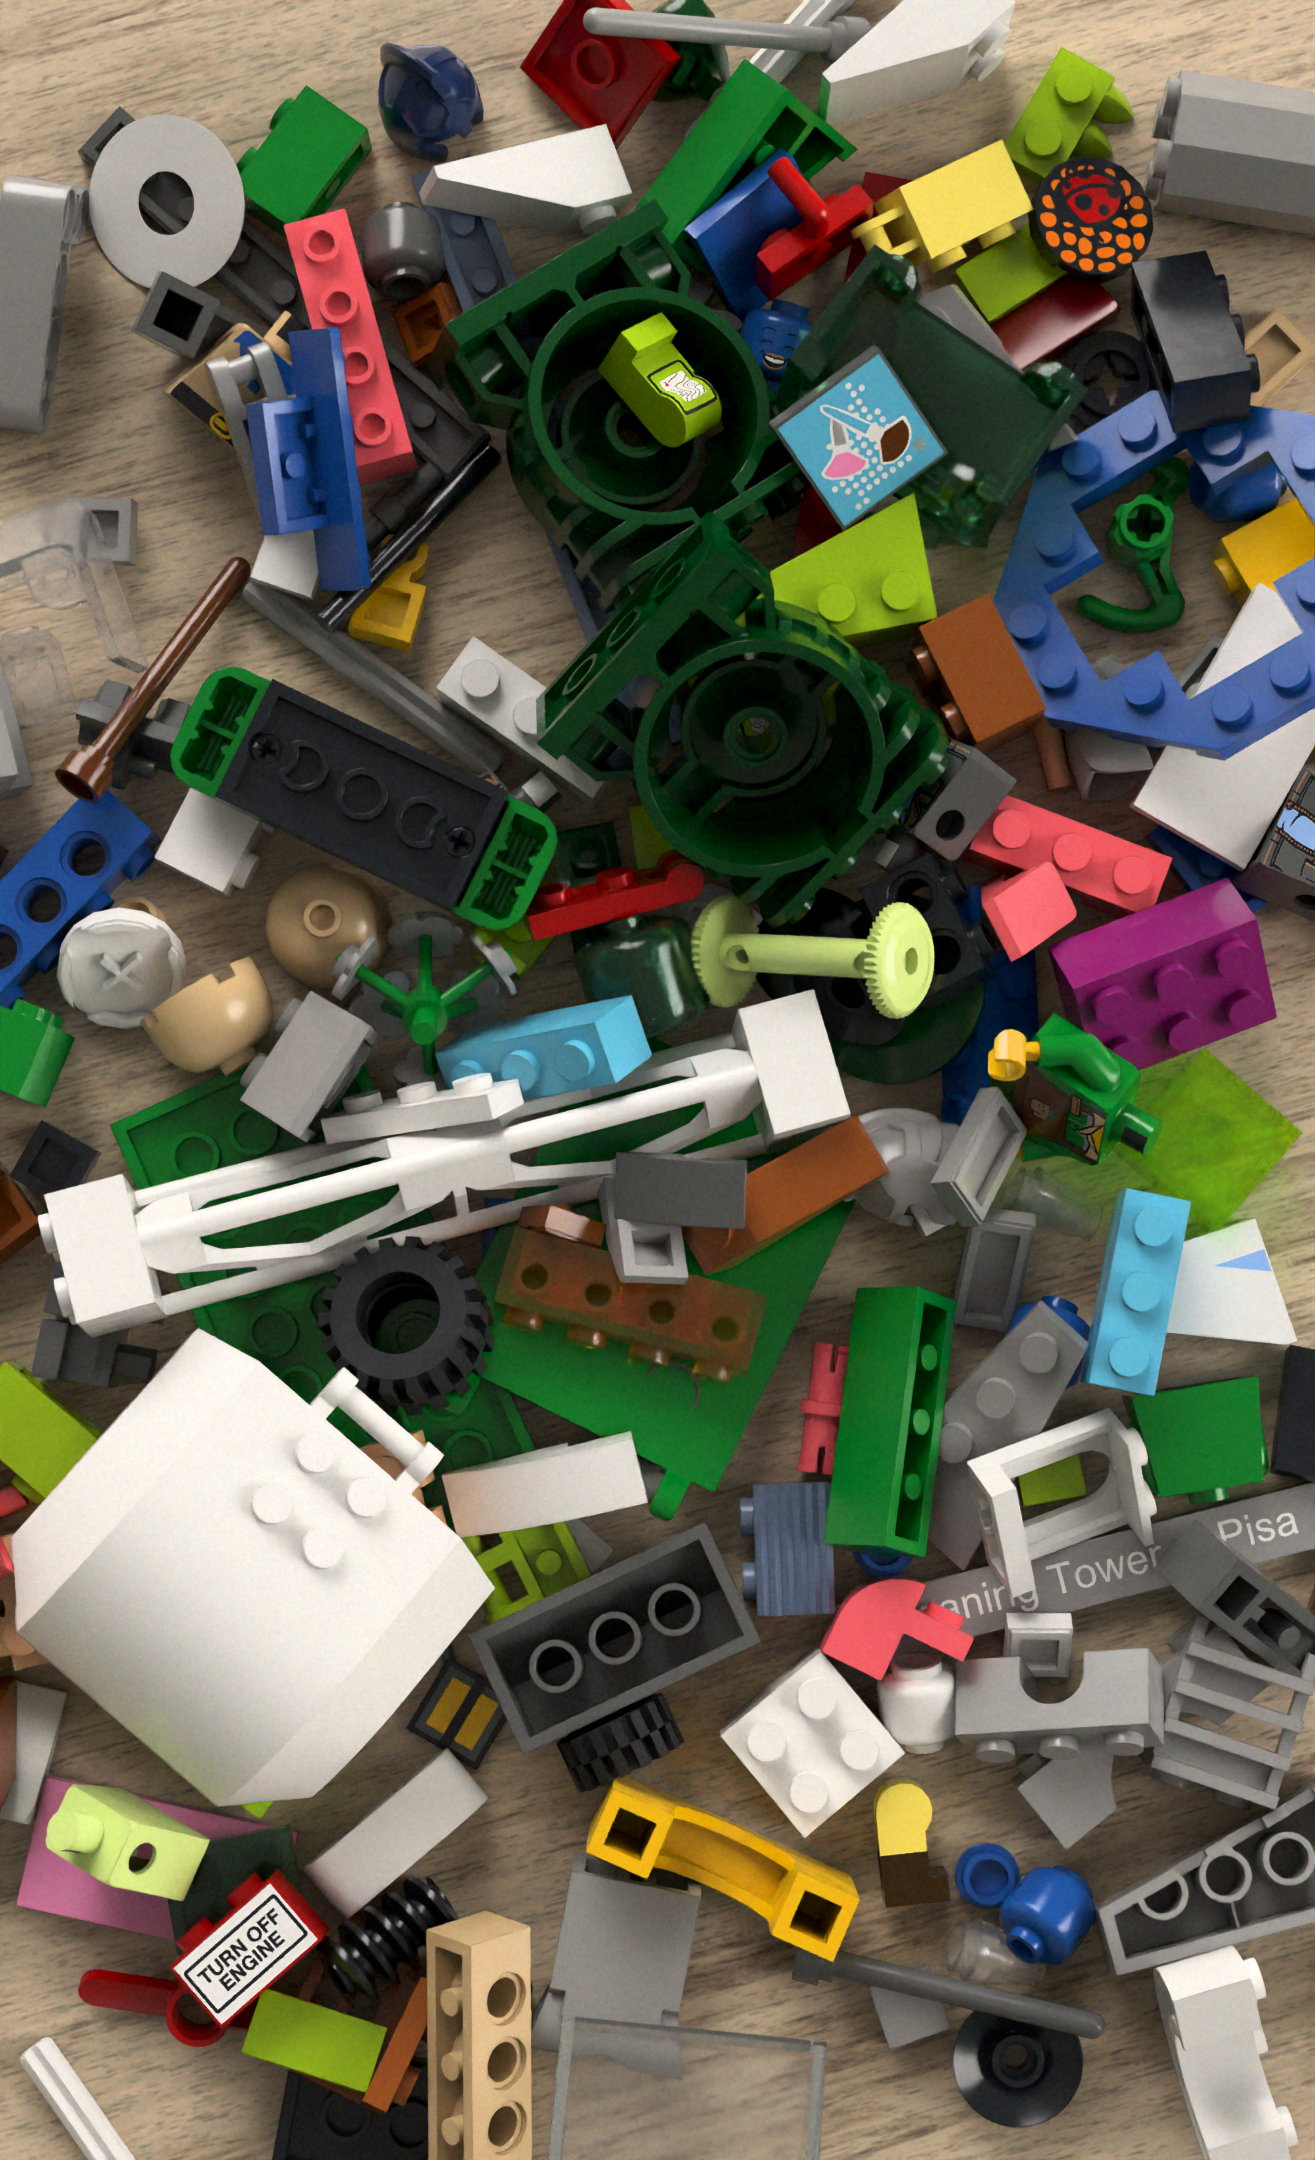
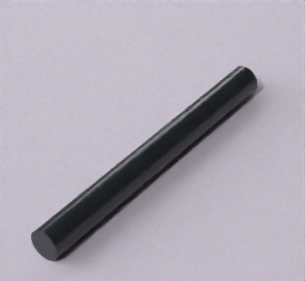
[315,444,502,634]

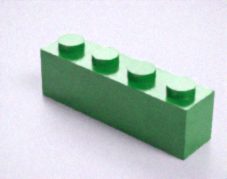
[823,1287,957,1558]

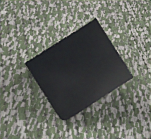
[9,1120,101,1196]

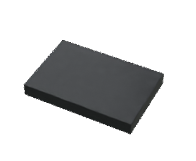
[272,2056,428,2160]

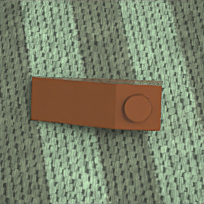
[681,1115,890,1275]

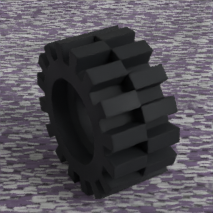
[557,1693,685,1792]

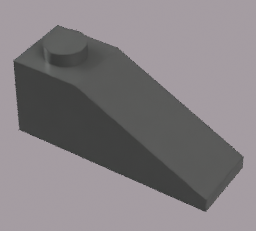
[1154,1519,1315,1677]

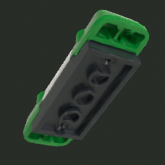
[170,666,558,931]

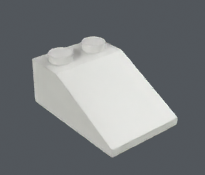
[816,0,1016,125]

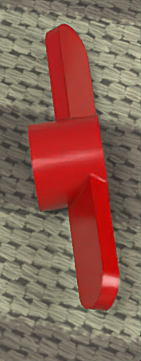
[78,1969,320,2047]

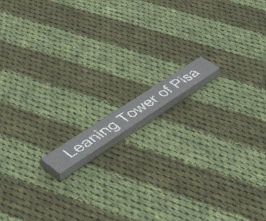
[837,1481,1315,1658]

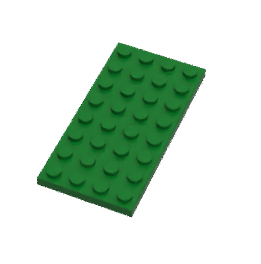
[109,1053,537,1532]

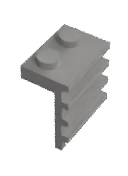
[1138,1614,1315,1811]

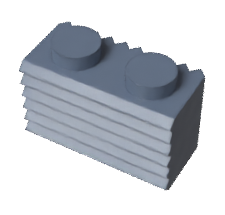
[739,1481,835,1616]

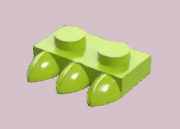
[1004,47,1134,184]

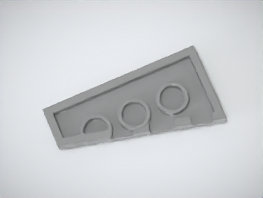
[928,1300,1089,1571]

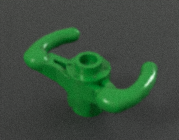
[1076,456,1189,633]

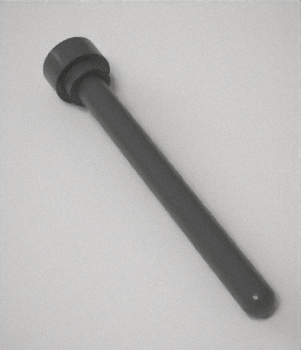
[792,1947,1105,2039]

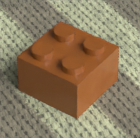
[905,593,1046,754]

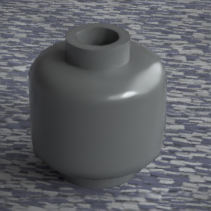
[361,202,445,301]

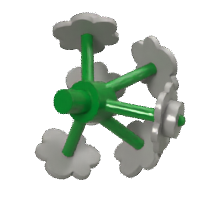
[331,911,517,1091]

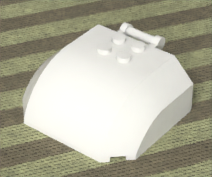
[10,1328,495,1807]

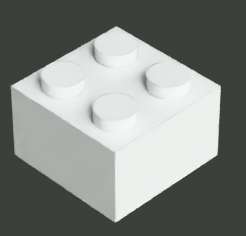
[719,1644,905,1838]

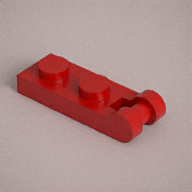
[523,849,704,941]

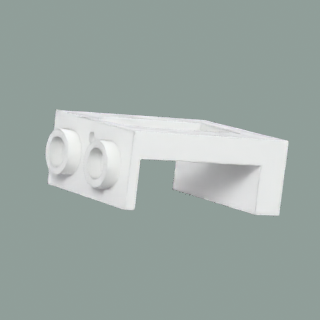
[967,1408,1157,1598]

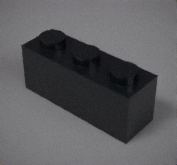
[1131,250,1260,433]

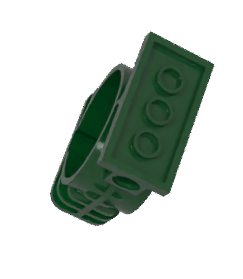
[425,198,811,614]
[536,511,949,928]

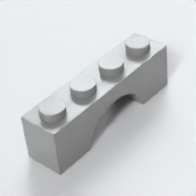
[1010,1619,1269,1850]

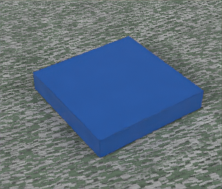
[684,148,803,323]

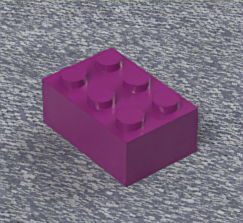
[1047,878,1277,1071]

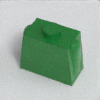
[1122,1375,1269,1504]

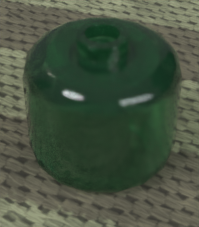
[573,912,711,1039]

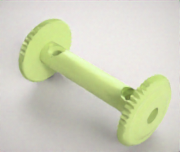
[689,895,934,1019]

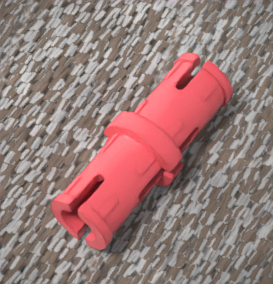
[796,1342,849,1475]

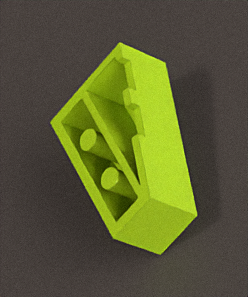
[757,493,938,654]

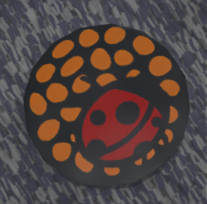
[1028,157,1154,283]

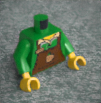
[988,1013,1163,1173]

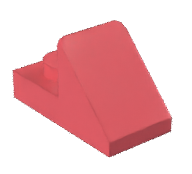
[980,861,1077,962]

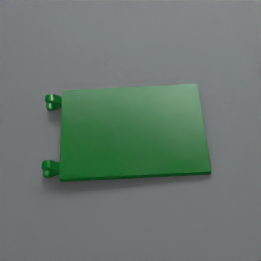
[442,1034,855,1521]

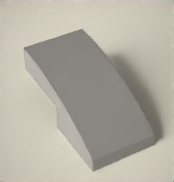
[598,1177,688,1285]

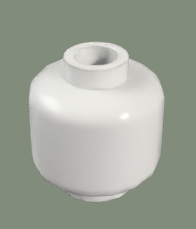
[876,1652,956,1754]

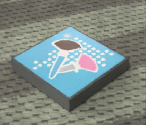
[768,345,948,531]

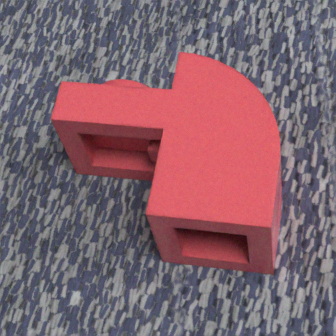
[819,1575,974,1681]

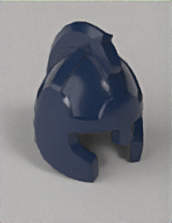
[377,42,484,162]

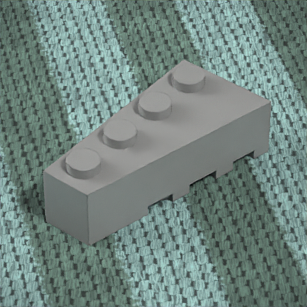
[1094,1780,1315,1976]

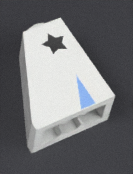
[1096,1218,1297,1345]

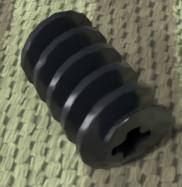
[316,1876,459,2009]

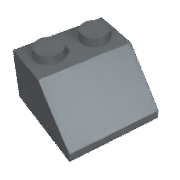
[239,991,381,1144]

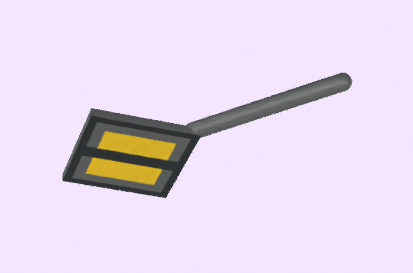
[406,1642,507,1770]

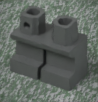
[31,1261,170,1388]

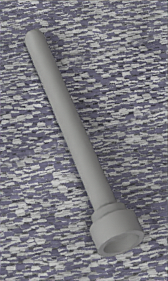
[583,7,871,65]

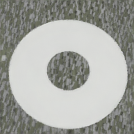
[89,114,245,288]

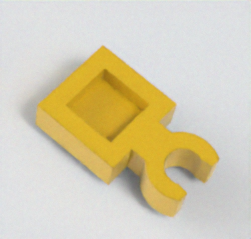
[348,534,429,653]

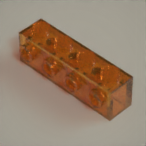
[494,1226,768,1384]

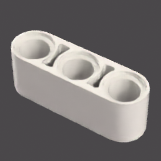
[303,1748,489,1920]

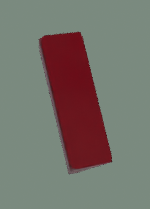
[989,277,1121,376]

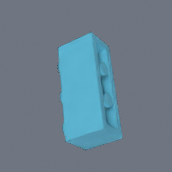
[435,995,652,1100]
[1080,1188,1191,1396]

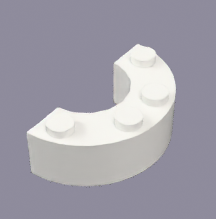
[1153,1946,1298,2160]

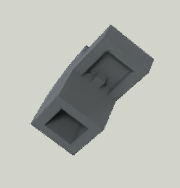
[131,271,270,362]

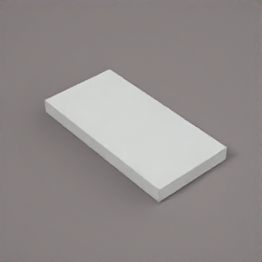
[1129,582,1315,871]

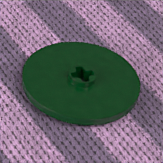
[826,895,987,1085]

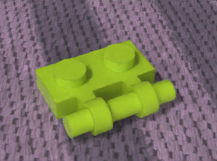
[461,1521,592,1625]

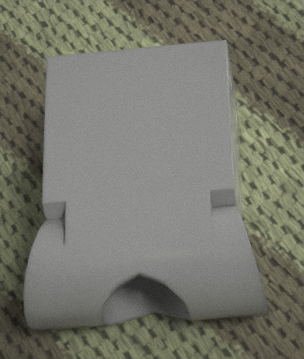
[531,1853,701,2077]

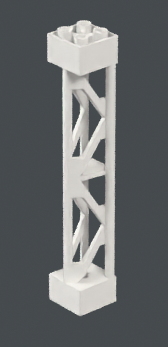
[38,989,850,1338]

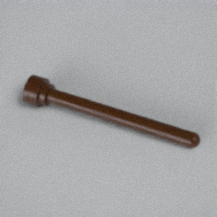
[55,557,251,804]

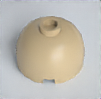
[265,862,392,989]
[140,957,273,1077]

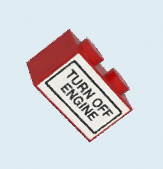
[169,1868,329,2029]

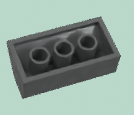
[468,1522,762,1755]

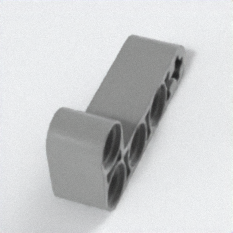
[0,175,89,435]

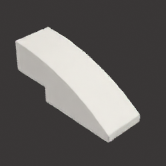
[442,1431,648,1538]

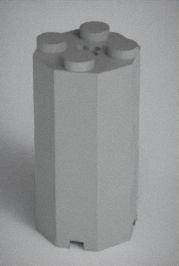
[1143,70,1315,235]

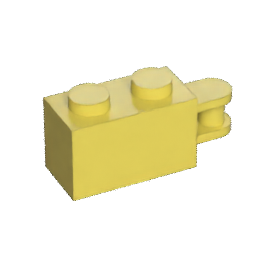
[850,139,1034,274]

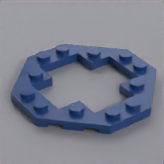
[993,390,1315,761]

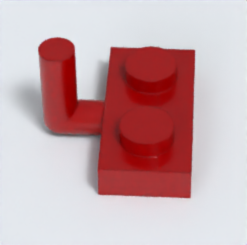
[755,157,874,301]

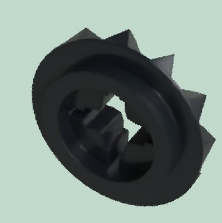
[1058,331,1158,428]

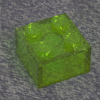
[1112,1048,1302,1232]

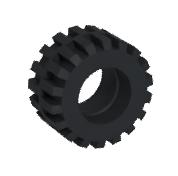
[319,1236,495,1416]

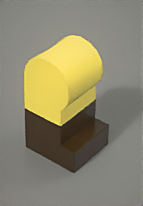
[873,1777,951,1908]

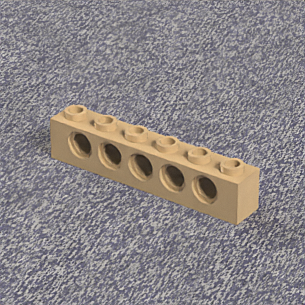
[426,1911,532,2160]

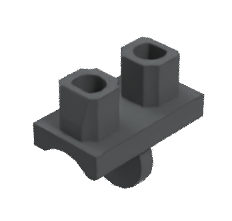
[75,679,191,790]

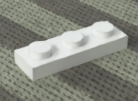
[321,1073,524,1145]

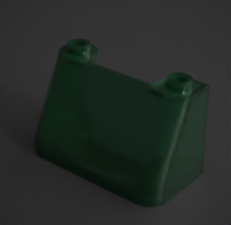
[775,244,1088,546]

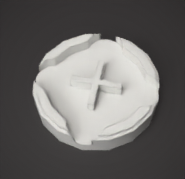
[57,907,187,1029]

